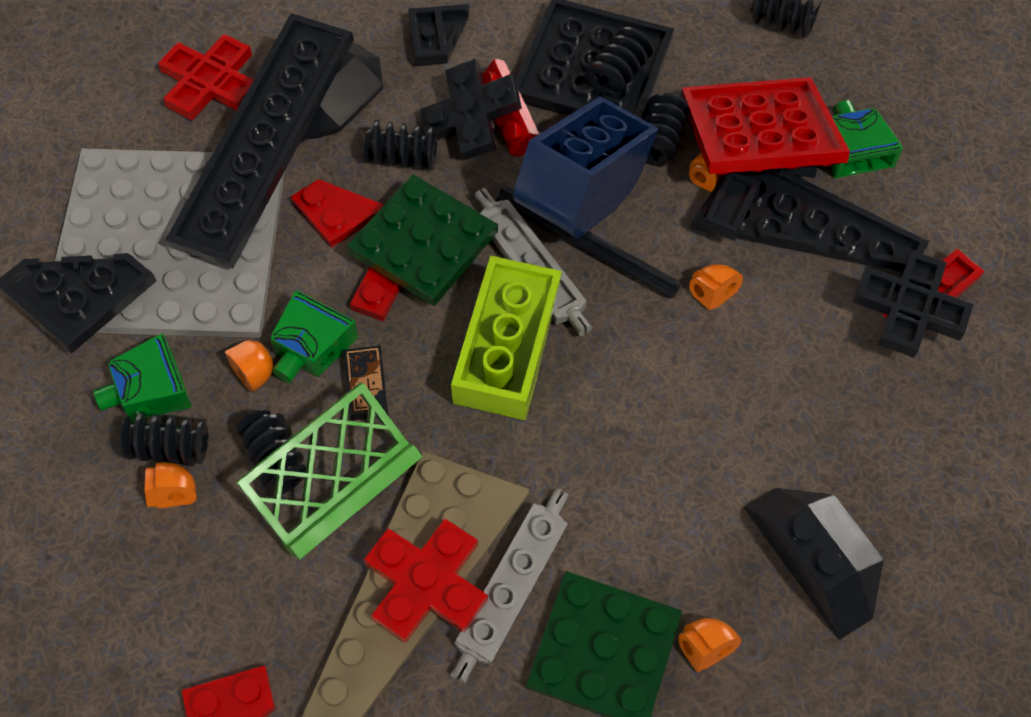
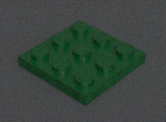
[347,174,498,307]
[526,571,683,717]

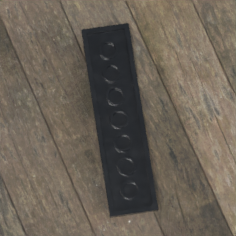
[165,13,354,269]

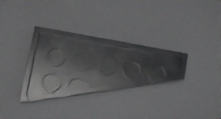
[691,168,930,272]

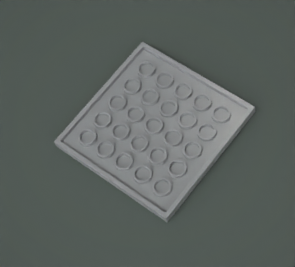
[40,148,285,338]

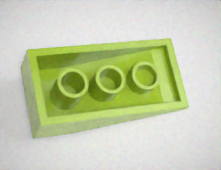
[451,255,562,421]

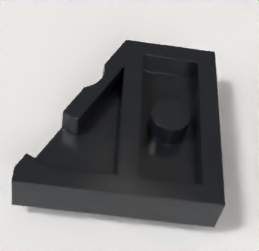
[408,4,470,66]

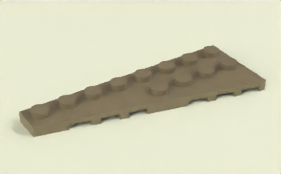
[302,451,529,717]

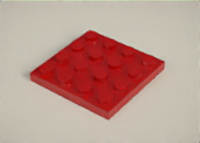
[681,77,850,175]

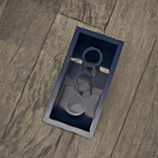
[514,96,659,238]

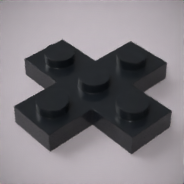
[420,58,522,160]
[853,250,974,358]

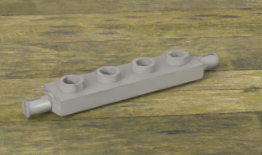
[474,188,592,336]
[450,488,569,683]

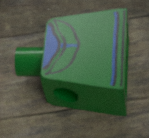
[831,100,903,179]
[271,290,358,383]
[93,333,192,421]

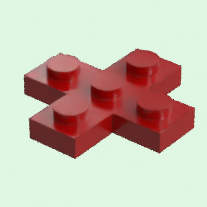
[158,34,253,121]
[364,518,488,644]

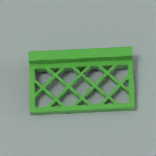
[235,382,423,559]

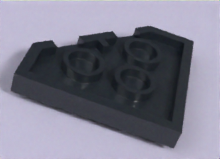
[0,253,156,354]

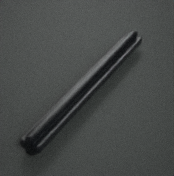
[497,186,681,298]

